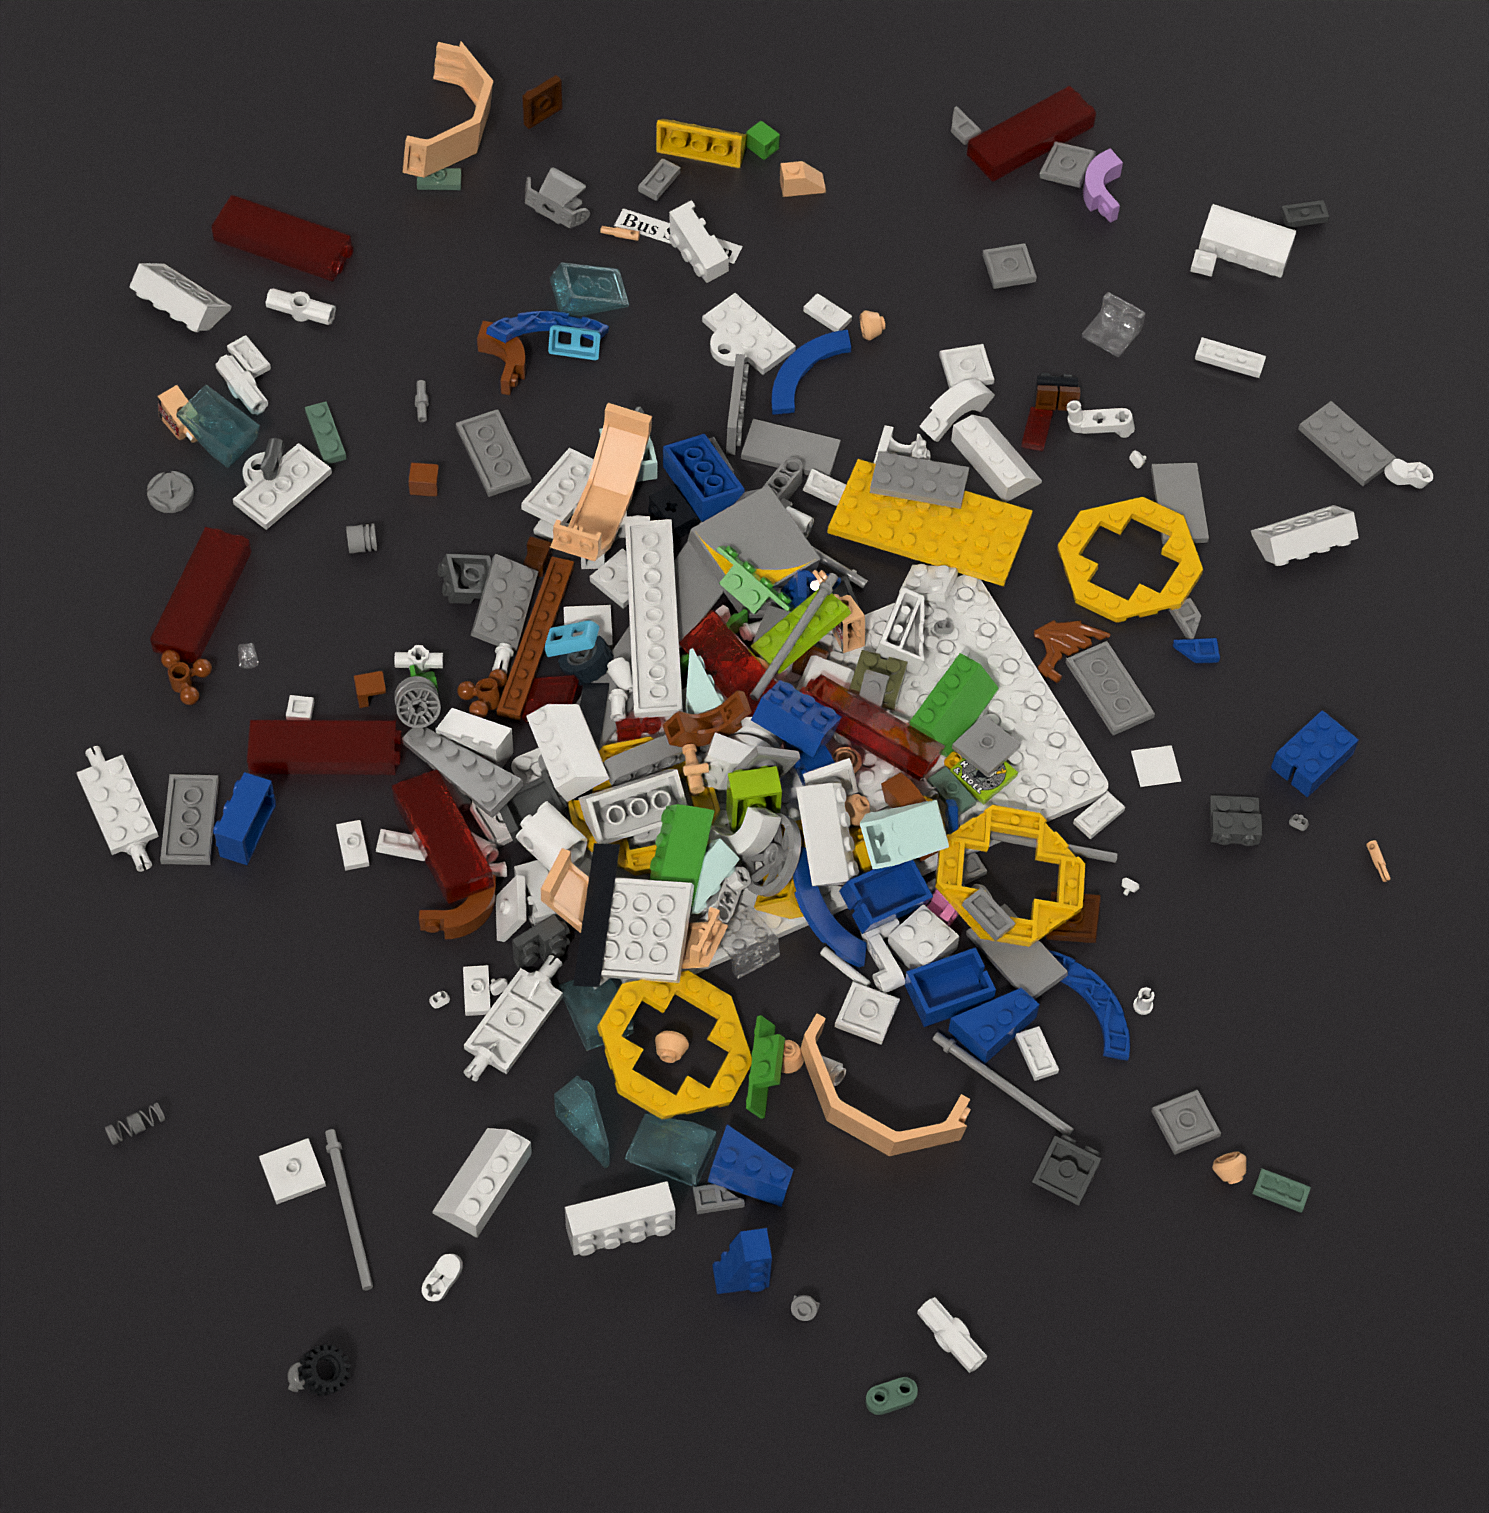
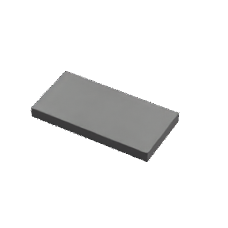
[456,409,531,497]
[741,419,841,477]
[1151,463,1209,544]
[1066,641,1155,735]
[160,774,219,865]
[966,904,1068,1000]

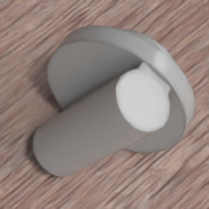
[791,1295,820,1321]
[288,1362,306,1392]

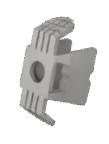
[525,167,590,228]

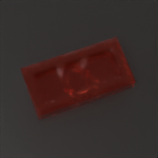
[1021,407,1053,451]

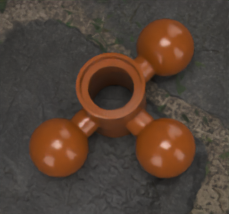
[161,650,212,705]
[457,669,507,718]

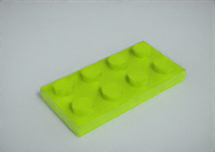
[751,589,851,674]

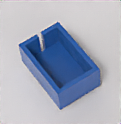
[751,680,842,757]
[1271,710,1359,798]
[213,772,276,865]
[839,860,933,934]
[905,947,996,1027]

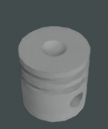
[346,523,377,554]

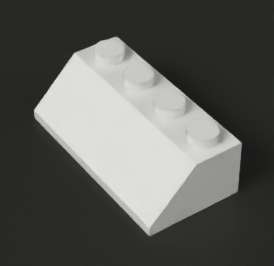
[1199,204,1296,278]
[129,263,232,332]
[951,415,1042,503]
[1251,505,1359,566]
[526,704,610,802]
[578,769,688,844]
[796,783,859,886]
[433,1128,532,1238]

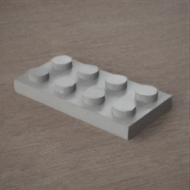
[726,354,749,455]
[1298,401,1396,486]
[870,452,969,509]
[471,554,538,652]

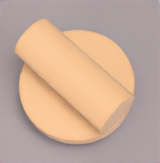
[810,570,828,590]

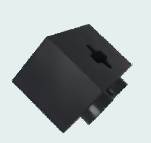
[648,484,698,541]

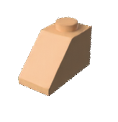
[780,161,826,197]

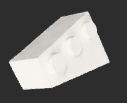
[669,200,729,283]
[875,587,924,675]
[436,708,513,768]
[514,860,567,927]

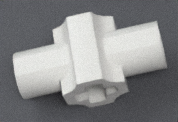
[395,645,443,674]

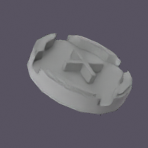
[147,471,194,513]

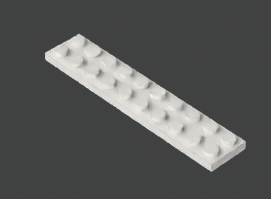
[625,519,683,719]

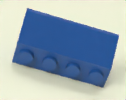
[663,434,745,522]

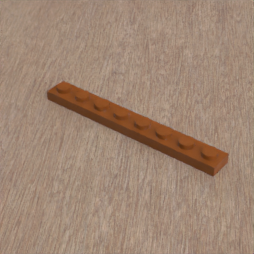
[497,556,574,721]

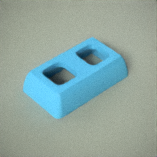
[548,325,600,360]
[545,620,599,657]

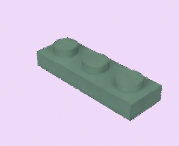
[304,401,346,465]

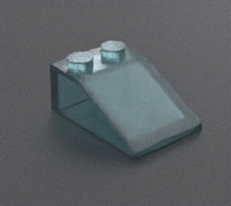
[550,262,629,316]
[176,385,260,468]
[558,978,633,1051]
[554,1075,609,1169]
[625,1114,717,1187]

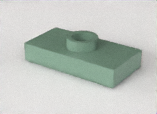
[417,168,461,190]
[927,767,976,816]
[1253,1169,1311,1213]

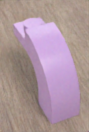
[1083,148,1123,223]

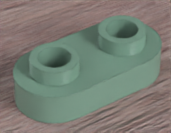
[865,1377,918,1415]

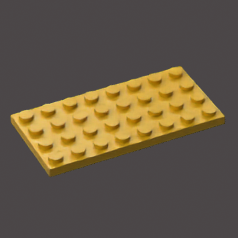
[827,459,1032,586]

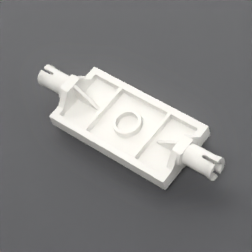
[77,746,159,872]
[464,955,563,1081]

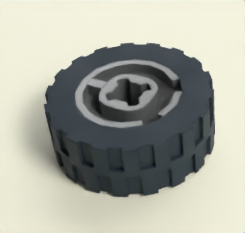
[558,635,614,686]

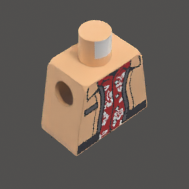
[158,385,203,443]
[832,594,865,653]

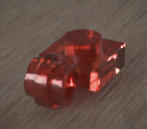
[615,717,661,742]

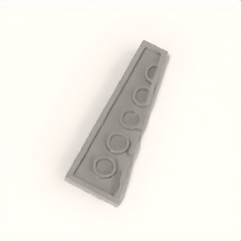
[402,727,524,818]

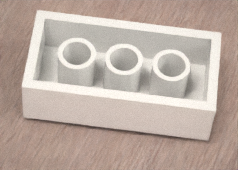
[565,1181,675,1256]

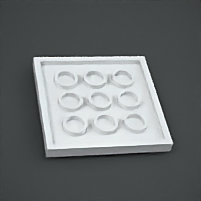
[601,878,694,983]

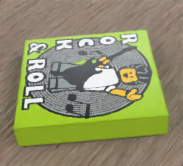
[950,758,1018,805]

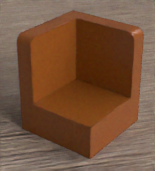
[408,463,439,496]
[354,671,386,708]

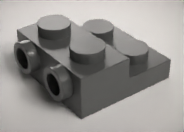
[438,554,491,604]
[1209,795,1262,846]
[512,914,570,970]
[1032,1134,1102,1206]

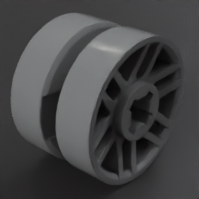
[394,676,441,728]

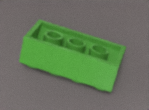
[908,653,999,758]
[649,804,715,907]

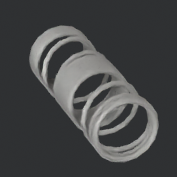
[105,1103,165,1145]

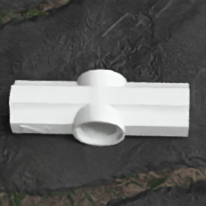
[266,288,336,325]
[216,354,268,415]
[917,1297,987,1373]

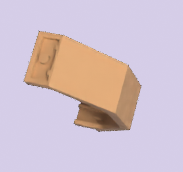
[403,42,493,178]
[550,403,652,561]
[541,848,728,969]
[800,1014,971,1156]

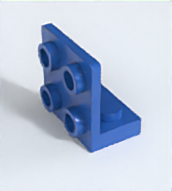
[780,570,841,612]

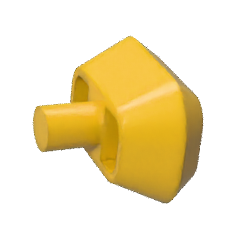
[944,751,962,770]

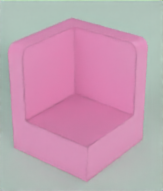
[927,889,959,927]

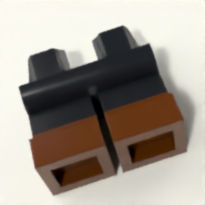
[1035,373,1081,411]

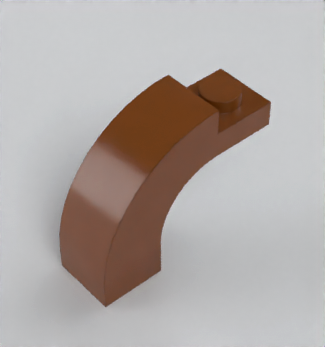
[477,321,526,395]
[663,690,752,747]
[881,772,938,862]
[419,875,497,939]

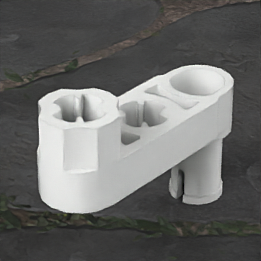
[1067,400,1135,438]
[692,866,751,924]
[861,919,905,993]

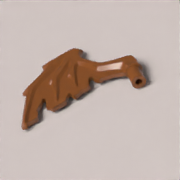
[1034,620,1111,683]

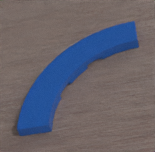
[486,311,609,343]
[771,330,851,415]
[792,846,867,968]
[1048,950,1130,1061]

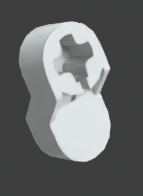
[1384,459,1433,488]
[422,1254,463,1301]

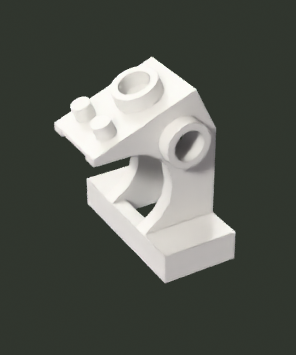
[874,425,930,464]

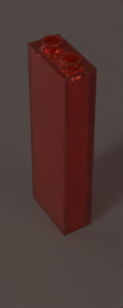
[967,86,1096,182]
[211,195,353,282]
[150,527,251,664]
[799,674,945,781]
[247,720,401,775]
[392,769,494,904]

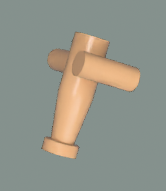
[682,744,709,797]

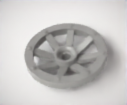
[742,813,801,897]

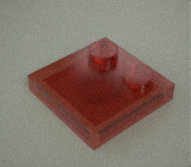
[522,675,579,723]

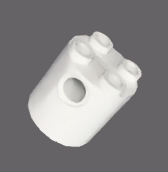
[516,801,587,871]

